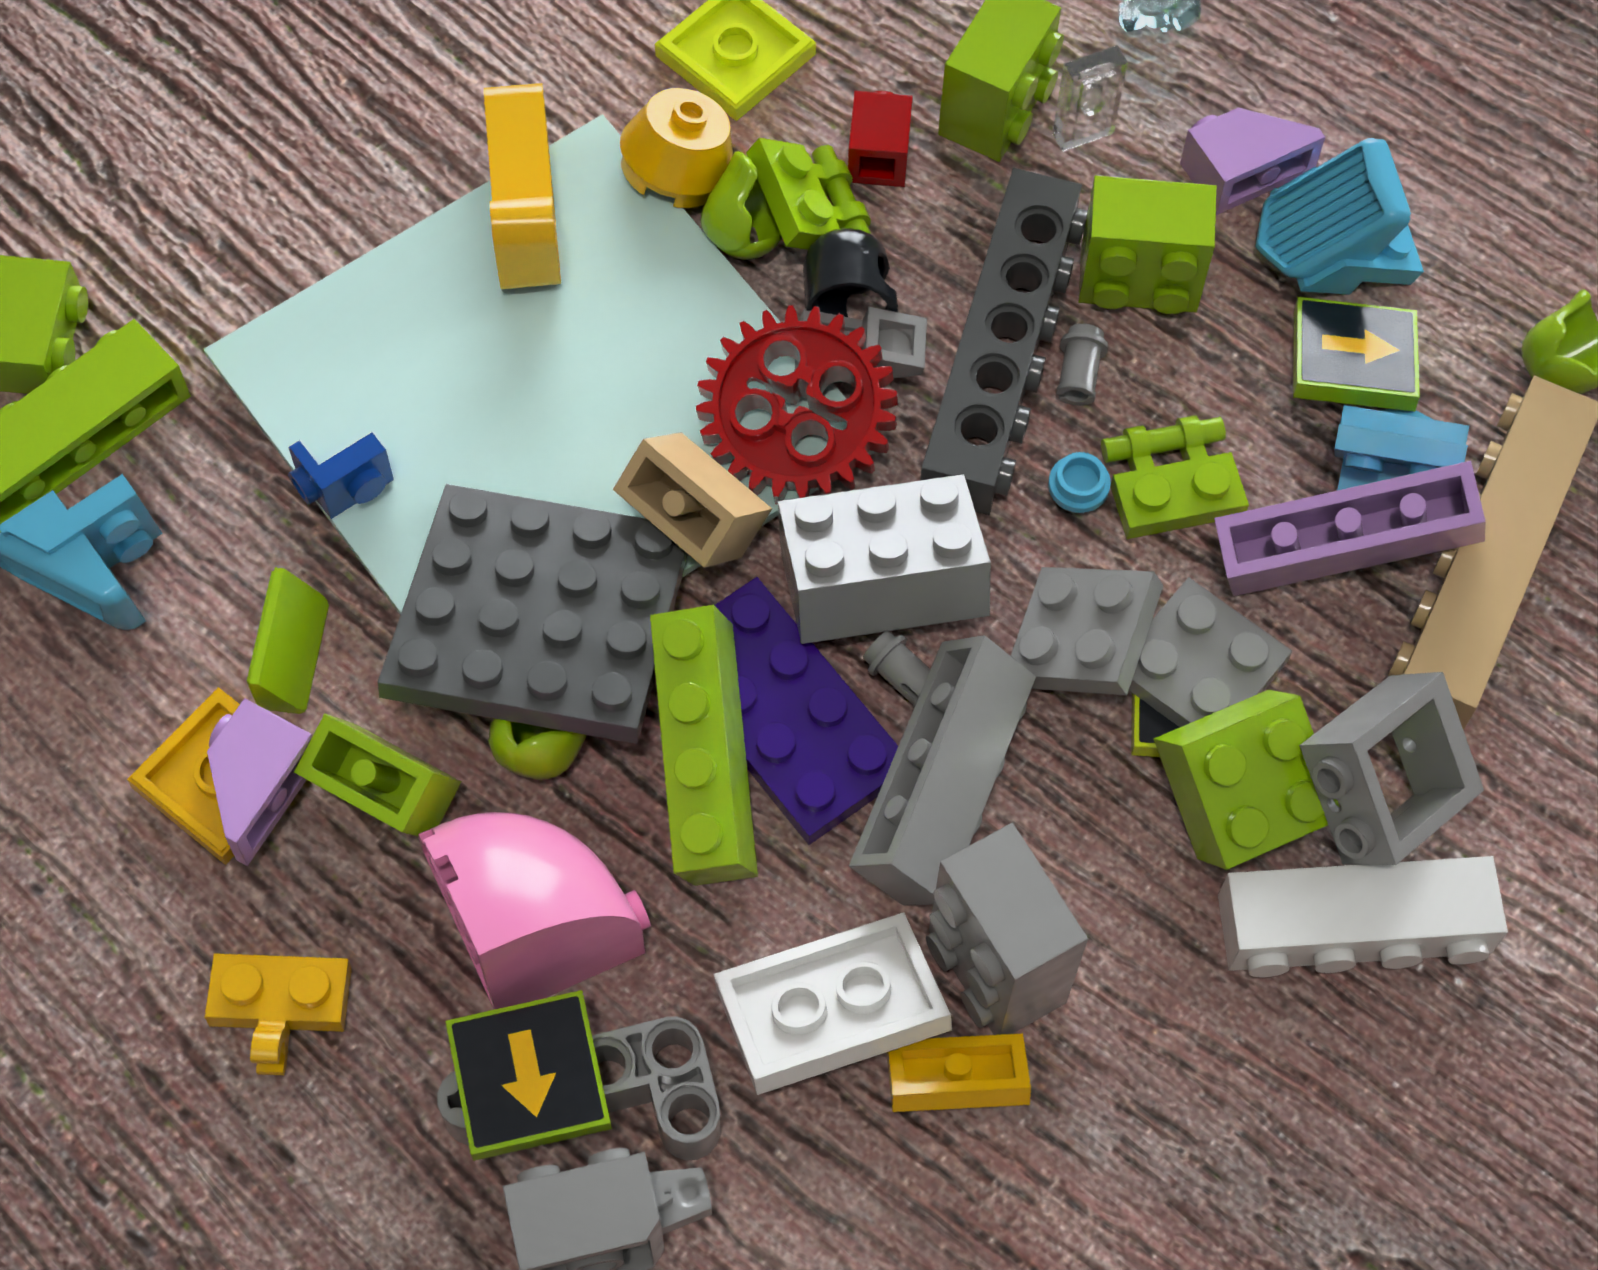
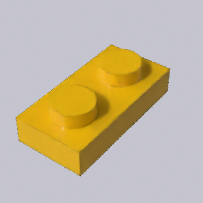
[887,1033,1031,1112]

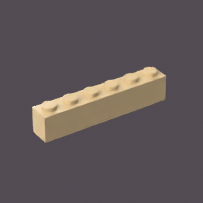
[1388,376,1598,730]

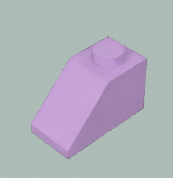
[1180,107,1325,215]
[207,698,312,866]

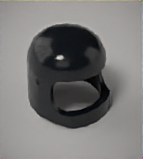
[803,228,898,317]

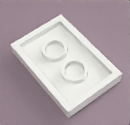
[714,912,952,1095]

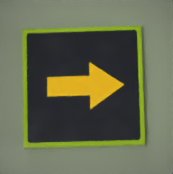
[1293,297,1420,412]
[445,990,612,1161]

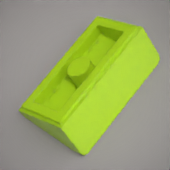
[247,567,329,714]

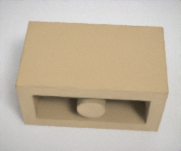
[613,432,772,568]

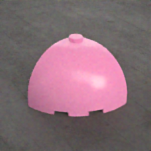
[418,812,651,1010]

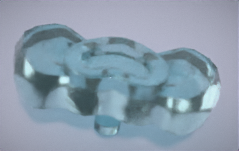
[1118,0,1201,32]

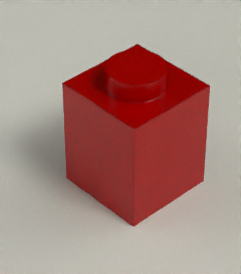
[848,90,913,187]

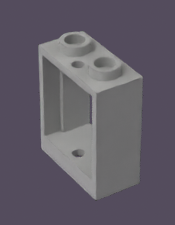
[1299,672,1484,865]

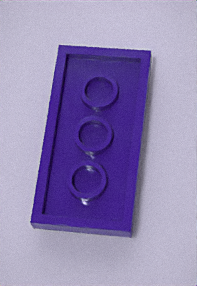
[714,577,898,845]

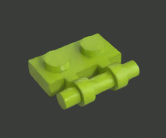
[746,138,871,250]
[1101,415,1249,539]

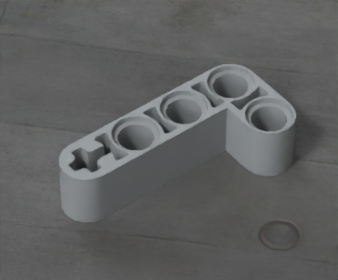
[437,1017,721,1160]

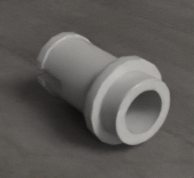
[1056,324,1108,406]
[863,631,930,708]

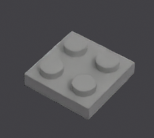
[1011,567,1163,695]
[1129,577,1292,727]

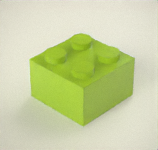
[938,0,1064,162]
[1078,175,1217,314]
[1154,689,1340,870]

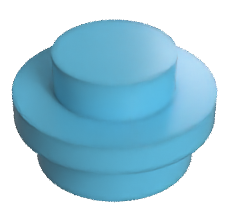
[1048,452,1111,513]

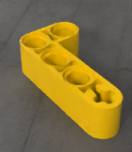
[483,83,561,289]

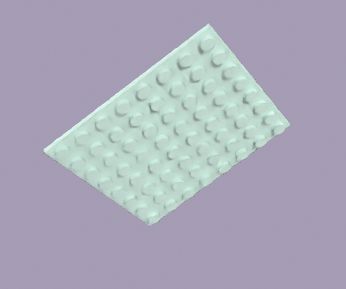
[204,114,875,615]

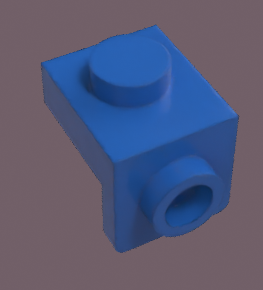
[288,432,394,519]

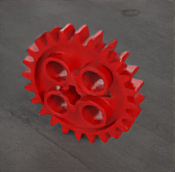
[696,305,898,504]

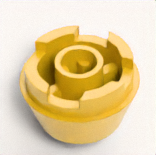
[620,88,733,208]

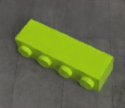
[0,318,191,533]
[650,605,758,886]

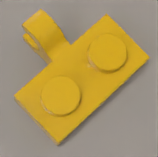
[204,953,352,1075]

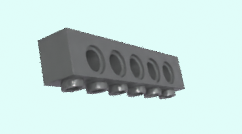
[920,168,1088,516]

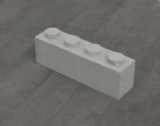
[849,635,1036,905]

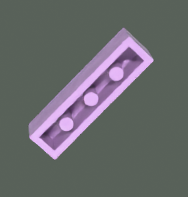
[1214,461,1486,596]

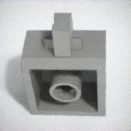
[503,1148,712,1270]

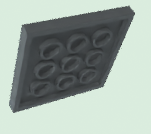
[377,484,688,744]

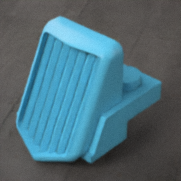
[1255,138,1424,295]
[1334,405,1469,491]
[0,474,163,630]

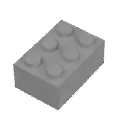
[778,474,991,644]
[926,822,1088,1035]

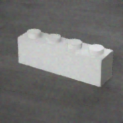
[1218,856,1508,978]

